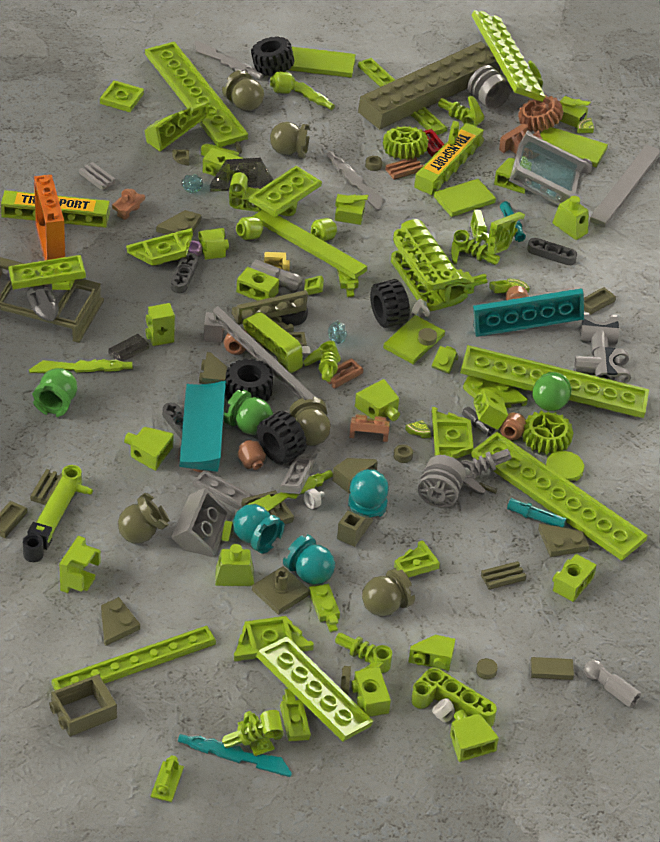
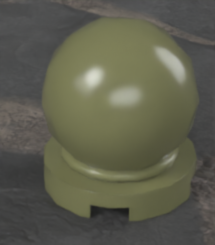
[222,70,264,111]
[270,122,310,158]
[290,397,331,446]
[117,493,170,543]
[362,568,415,617]

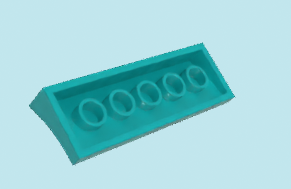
[473,288,584,337]
[179,380,226,472]

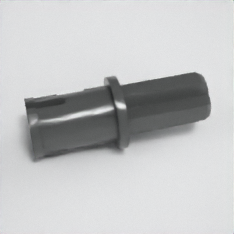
[462,407,495,437]

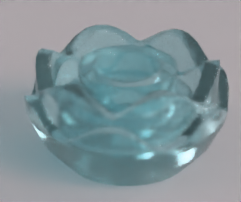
[181,174,203,193]
[328,321,348,344]

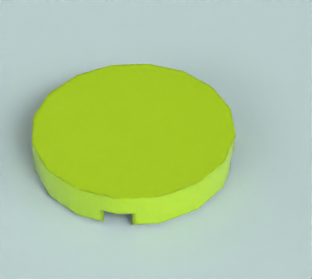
[546,451,584,481]

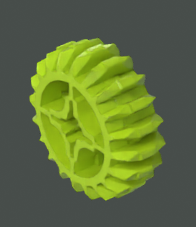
[383,126,428,160]
[522,410,574,455]

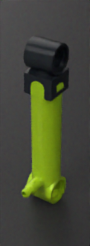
[23,465,93,563]

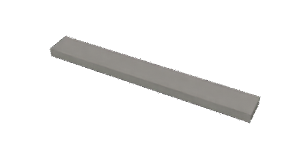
[589,144,660,227]
[213,306,315,400]

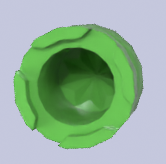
[32,368,77,417]
[532,372,572,411]
[223,389,273,435]

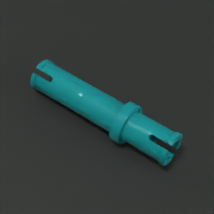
[500,201,526,242]
[507,498,567,528]

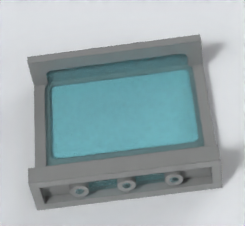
[509,132,587,205]

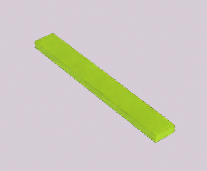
[358,58,447,135]
[253,210,367,279]
[51,625,216,691]

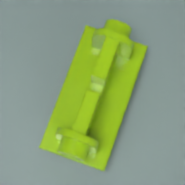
[237,711,275,756]
[150,755,184,802]

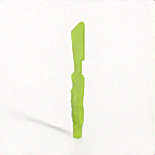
[272,76,335,110]
[29,359,133,373]
[247,470,333,511]

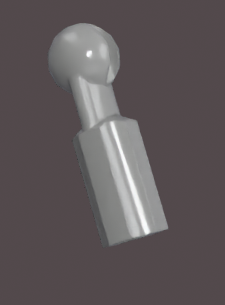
[250,259,302,291]
[584,660,642,708]

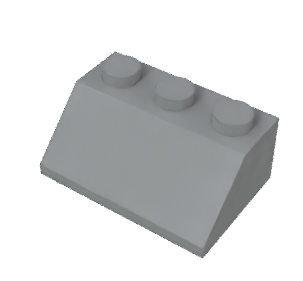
[171,487,232,557]

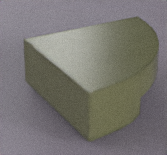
[172,150,189,166]
[341,666,351,696]

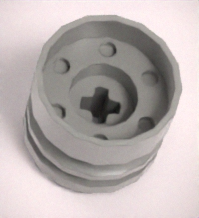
[468,65,512,109]
[417,455,466,508]

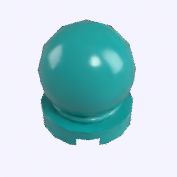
[348,469,389,517]
[233,504,285,554]
[283,534,336,585]

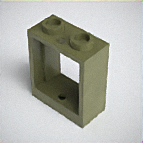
[49,674,117,737]

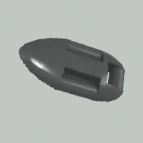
[27,285,59,321]

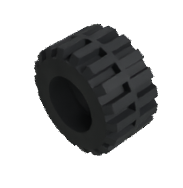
[251,36,295,76]
[370,279,410,328]
[225,358,273,401]
[257,411,307,465]

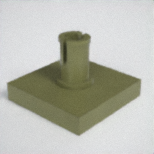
[252,566,310,615]

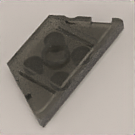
[209,157,274,192]

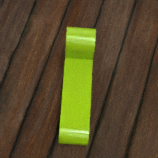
[229,172,298,216]
[243,312,303,373]
[411,668,497,727]

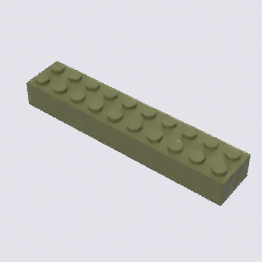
[358,41,501,130]

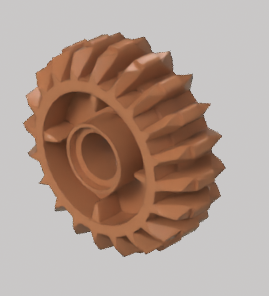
[518,95,563,133]

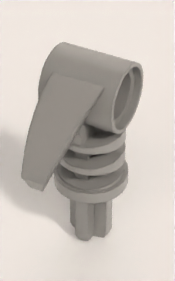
[460,449,511,494]

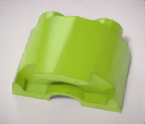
[198,228,229,260]

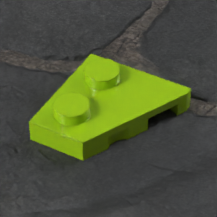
[394,540,440,578]

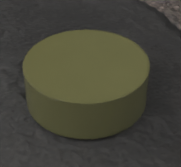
[365,156,382,171]
[418,328,437,346]
[393,445,413,463]
[476,658,498,679]

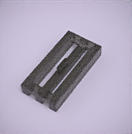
[108,334,149,362]

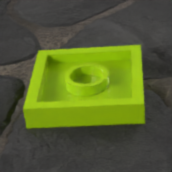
[100,80,144,112]

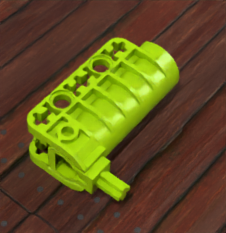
[391,219,488,312]

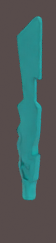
[178,734,292,777]

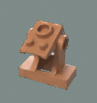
[499,123,542,160]

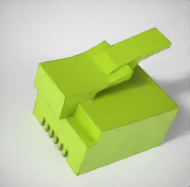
[560,96,591,128]
[335,194,369,225]

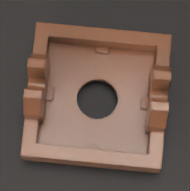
[349,414,390,442]

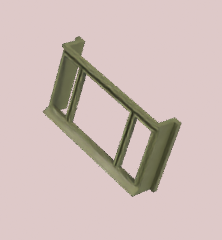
[0,257,104,343]

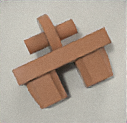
[112,188,145,220]

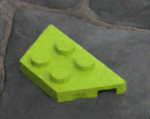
[487,212,525,255]
[126,228,193,266]
[463,376,528,408]
[431,407,474,459]
[234,616,314,662]

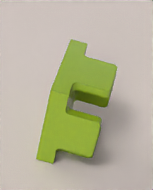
[59,535,101,593]

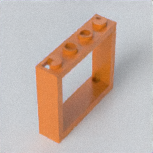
[34,175,65,260]

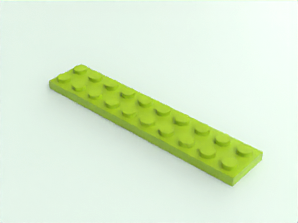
[471,10,546,102]
[145,41,248,147]
[460,345,649,418]
[471,432,648,561]

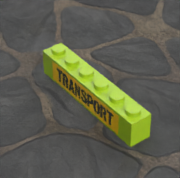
[414,123,484,195]
[1,190,110,228]

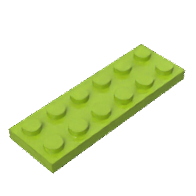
[256,637,373,742]

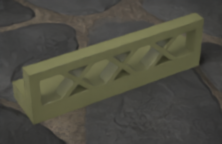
[231,290,308,325]

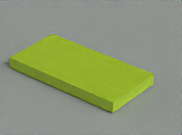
[289,46,356,78]
[540,127,608,168]
[249,166,322,217]
[8,255,86,290]

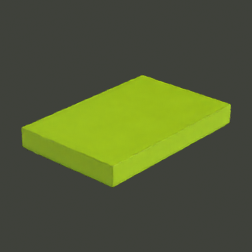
[434,179,496,217]
[383,315,445,364]

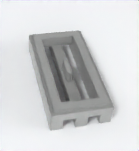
[79,162,115,190]

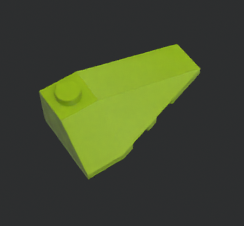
[144,102,209,152]

